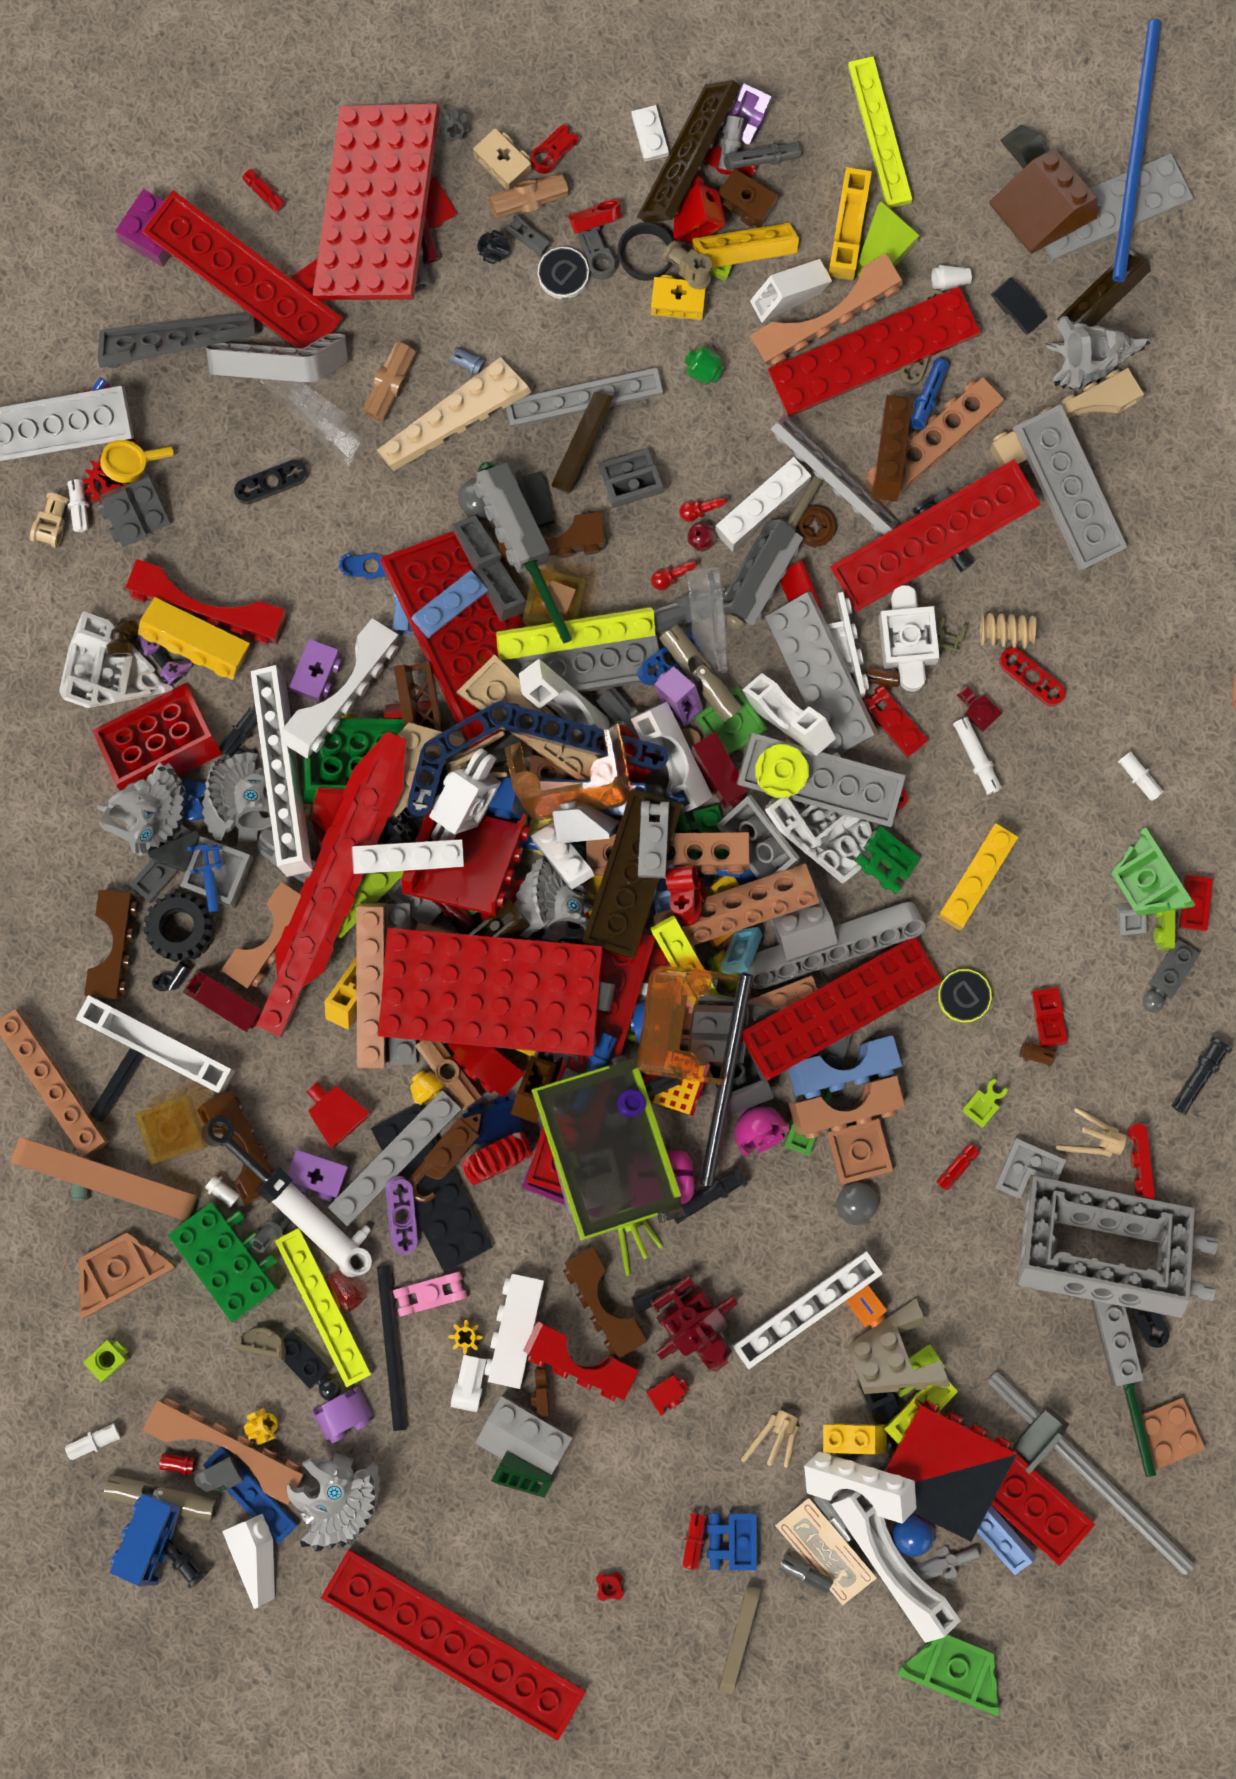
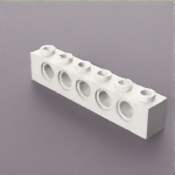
[732,1251,882,1370]

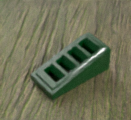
[491,1452,554,1498]

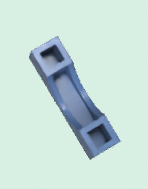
[788,1035,902,1099]

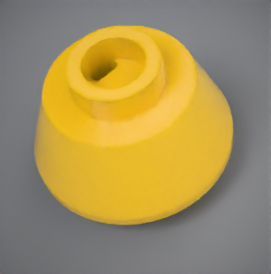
[410,1070,445,1105]

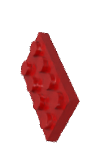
[991,1455,1096,1566]

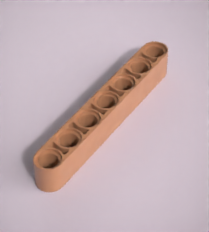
[10,1136,198,1221]

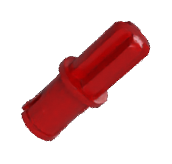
[682,1513,708,1570]

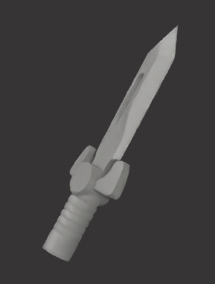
[910,1546,980,1581]

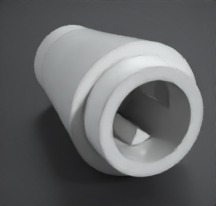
[931,265,972,291]

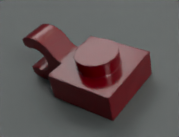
[956,686,1002,733]

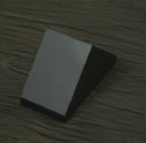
[1000,125,1048,169]
[148,831,202,873]

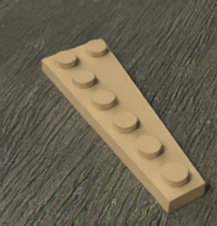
[377,357,531,471]
[457,655,608,781]

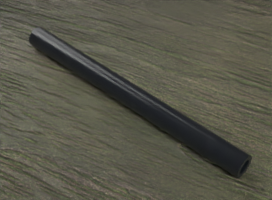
[377,1266,407,1431]

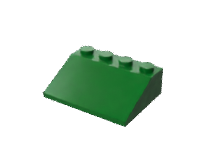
[303,718,404,804]

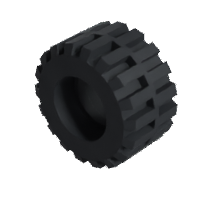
[143,892,215,962]

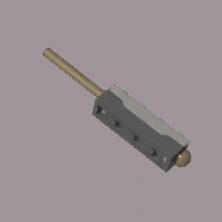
[717,456,834,630]

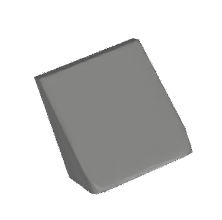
[1116,903,1147,936]

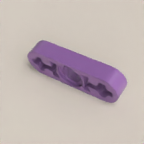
[385,1176,418,1255]

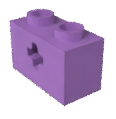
[289,639,343,703]
[654,666,703,728]
[288,1150,350,1201]

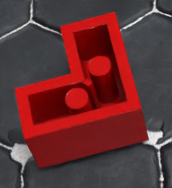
[448,1043,524,1097]

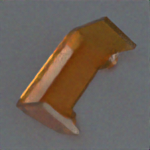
[505,724,631,820]
[637,966,739,1085]

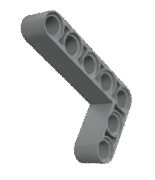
[206,333,348,382]

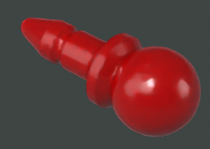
[679,498,727,522]
[651,561,698,591]

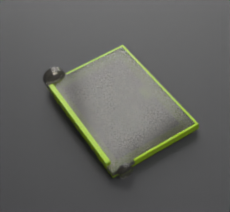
[532,1055,685,1241]

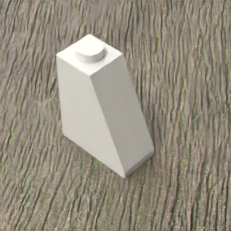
[750,259,832,323]

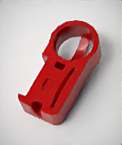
[531,125,578,174]
[568,199,623,233]

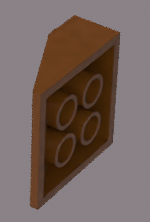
[989,148,1098,254]

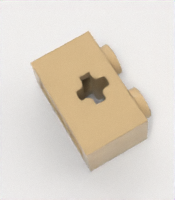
[473,128,532,190]

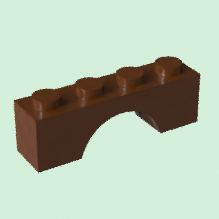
[871,394,913,502]
[498,512,605,564]
[84,890,138,1002]
[197,1091,274,1206]
[563,1246,647,1358]

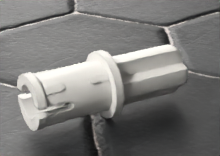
[67,479,89,533]
[1118,751,1163,801]
[65,1423,121,1460]

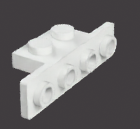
[827,592,869,698]

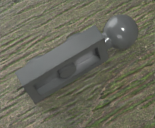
[1143,939,1201,1013]

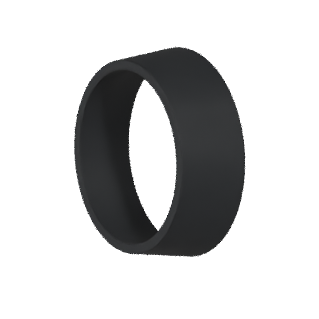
[617,223,673,281]

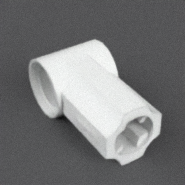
[451,1355,487,1413]

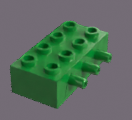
[168,1202,280,1323]

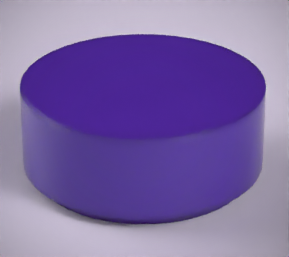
[617,1089,646,1118]

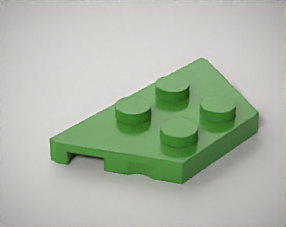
[1111,827,1195,916]
[897,1634,999,1716]

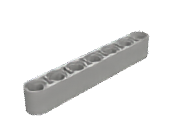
[745,902,925,989]

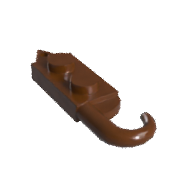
[409,1113,482,1203]

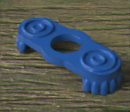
[339,553,387,580]

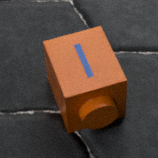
[845,1285,887,1328]

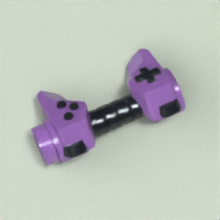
[136,635,192,686]

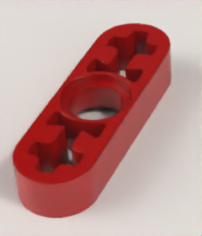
[999,648,1065,707]

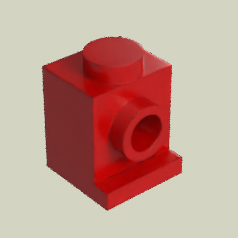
[646,1374,690,1416]

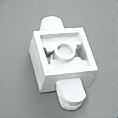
[878,585,939,692]
[429,748,501,841]

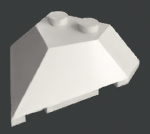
[59,611,174,708]

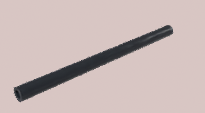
[700,973,753,1186]

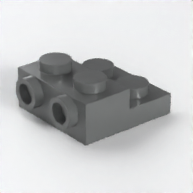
[98,475,170,547]
[688,1005,749,1066]

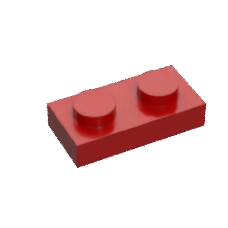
[1179,875,1213,932]

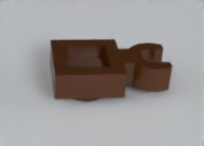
[531,1368,549,1417]

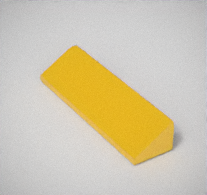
[692,223,799,268]

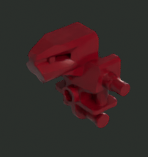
[650,1274,738,1372]

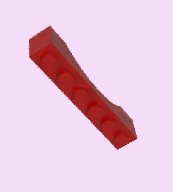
[125,559,287,645]

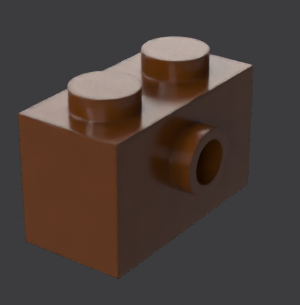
[719,169,778,228]
[511,1056,557,1123]

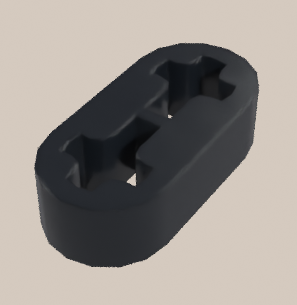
[1131,1308,1169,1348]

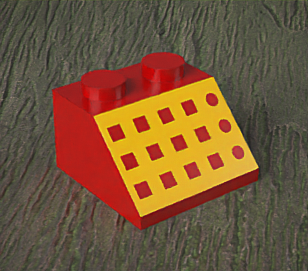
[643,1048,711,1116]

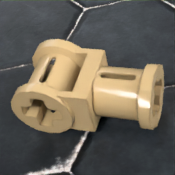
[30,493,70,548]

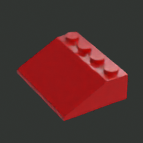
[92,683,222,791]

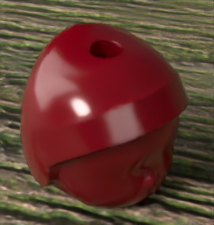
[687,523,716,552]

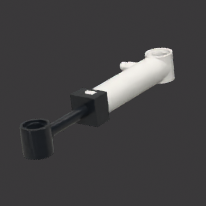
[201,1116,372,1277]

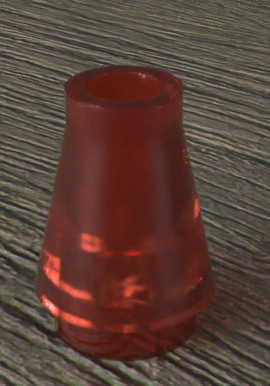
[326,1271,363,1313]

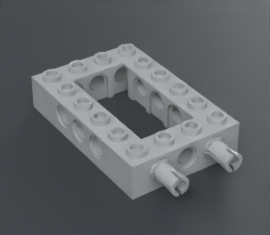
[1018,1176,1218,1318]

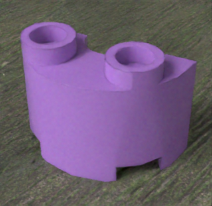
[722,83,772,145]
[311,1386,374,1444]

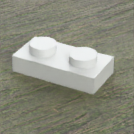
[631,105,669,162]

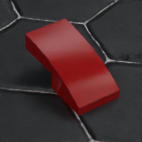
[1031,987,1068,1048]

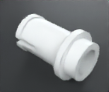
[205,1175,240,1208]

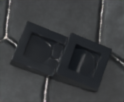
[990,277,1047,334]

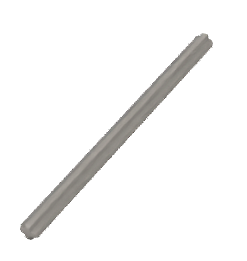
[987,1372,1195,1575]

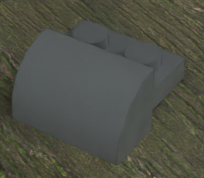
[599,449,664,508]

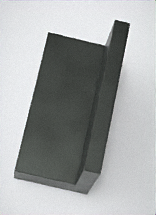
[516,471,555,527]
[1012,1406,1069,1474]

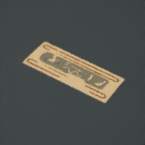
[775,1498,877,1605]

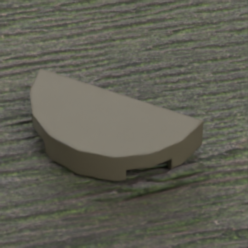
[234,1327,286,1361]

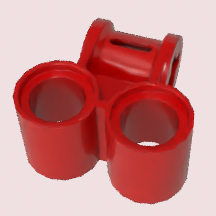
[666,865,706,926]

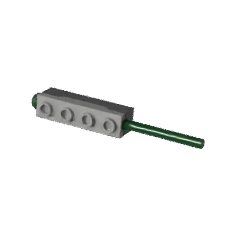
[474,462,572,644]
[1091,1261,1156,1477]

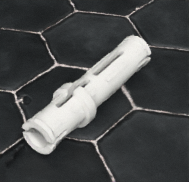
[953,717,1002,795]

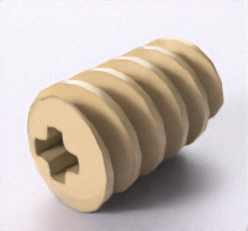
[980,613,1036,649]

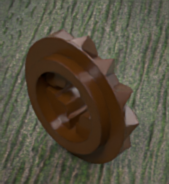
[795,506,836,548]

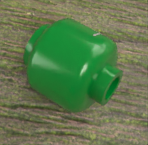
[684,346,724,385]

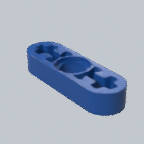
[637,632,702,685]

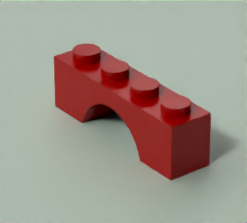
[523,1321,638,1401]

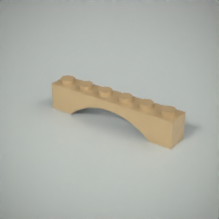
[990,368,1144,468]

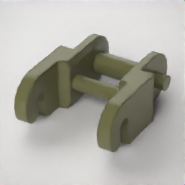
[937,617,967,656]

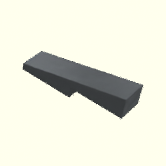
[452,515,526,622]

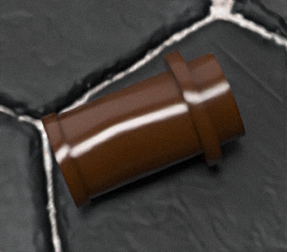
[867,666,900,689]
[1019,1041,1056,1067]

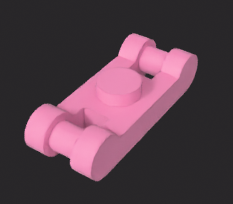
[393,1271,468,1317]

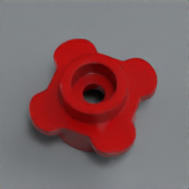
[596,1572,624,1601]

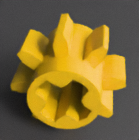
[448,1320,483,1354]
[244,1408,279,1445]

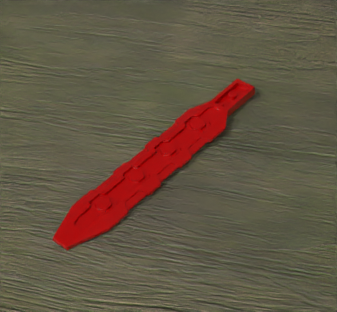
[256,732,407,1037]

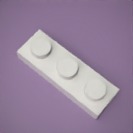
[531,823,594,890]

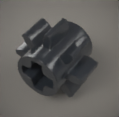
[477,230,510,265]

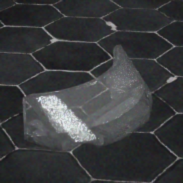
[687,567,728,675]

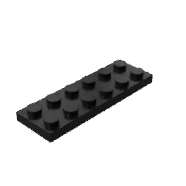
[371,1104,493,1273]

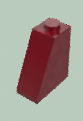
[691,732,749,809]
[183,970,261,1032]

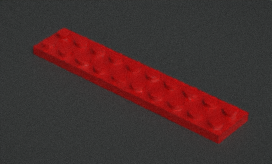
[526,933,655,1193]
[320,1549,586,1741]

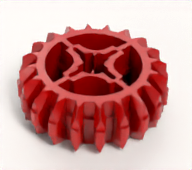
[461,1132,533,1185]

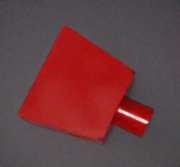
[673,177,726,245]
[306,1082,372,1149]

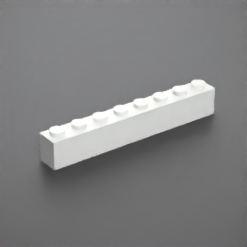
[251,665,313,877]

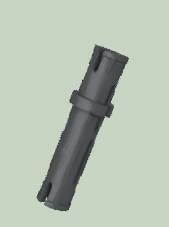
[724,142,801,170]

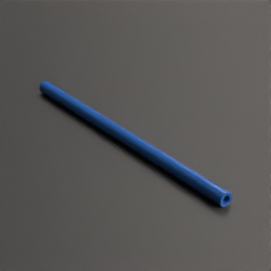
[1112,19,1161,282]

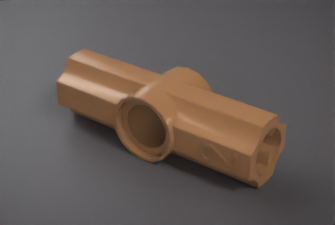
[488,174,568,219]
[362,342,416,422]
[415,1041,482,1111]

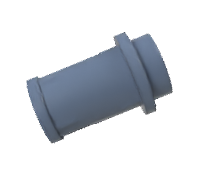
[450,346,485,375]

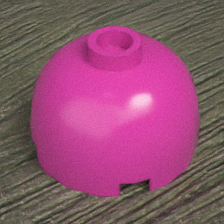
[734,1106,789,1156]

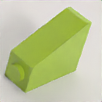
[856,201,919,277]

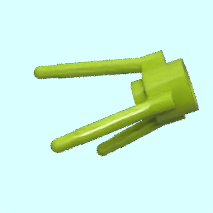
[616,1207,663,1276]

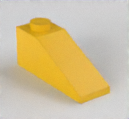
[324,957,357,1030]

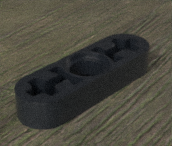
[234,460,308,505]

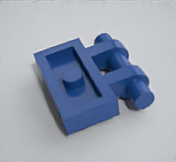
[707,1513,757,1570]

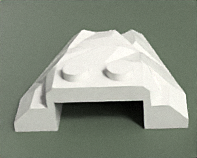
[765,752,872,883]

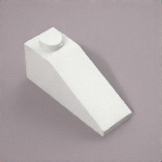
[222,1514,275,1609]

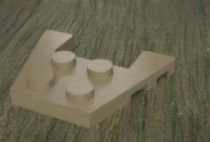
[847,1299,950,1394]

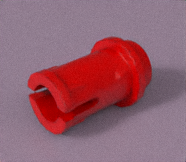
[159,1453,196,1477]

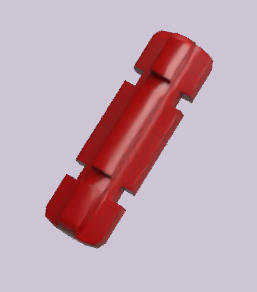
[242,169,285,212]
[937,1144,980,1191]

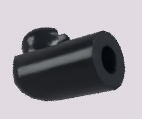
[152,962,191,991]

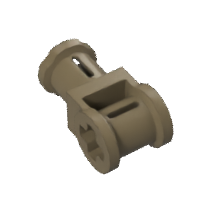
[663,241,712,290]

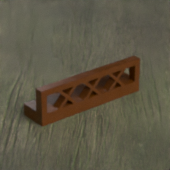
[394,662,446,768]

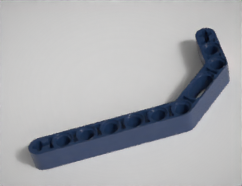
[406,702,668,818]

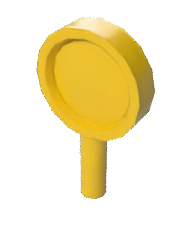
[100,440,174,483]

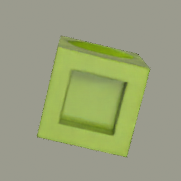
[83,1339,130,1383]

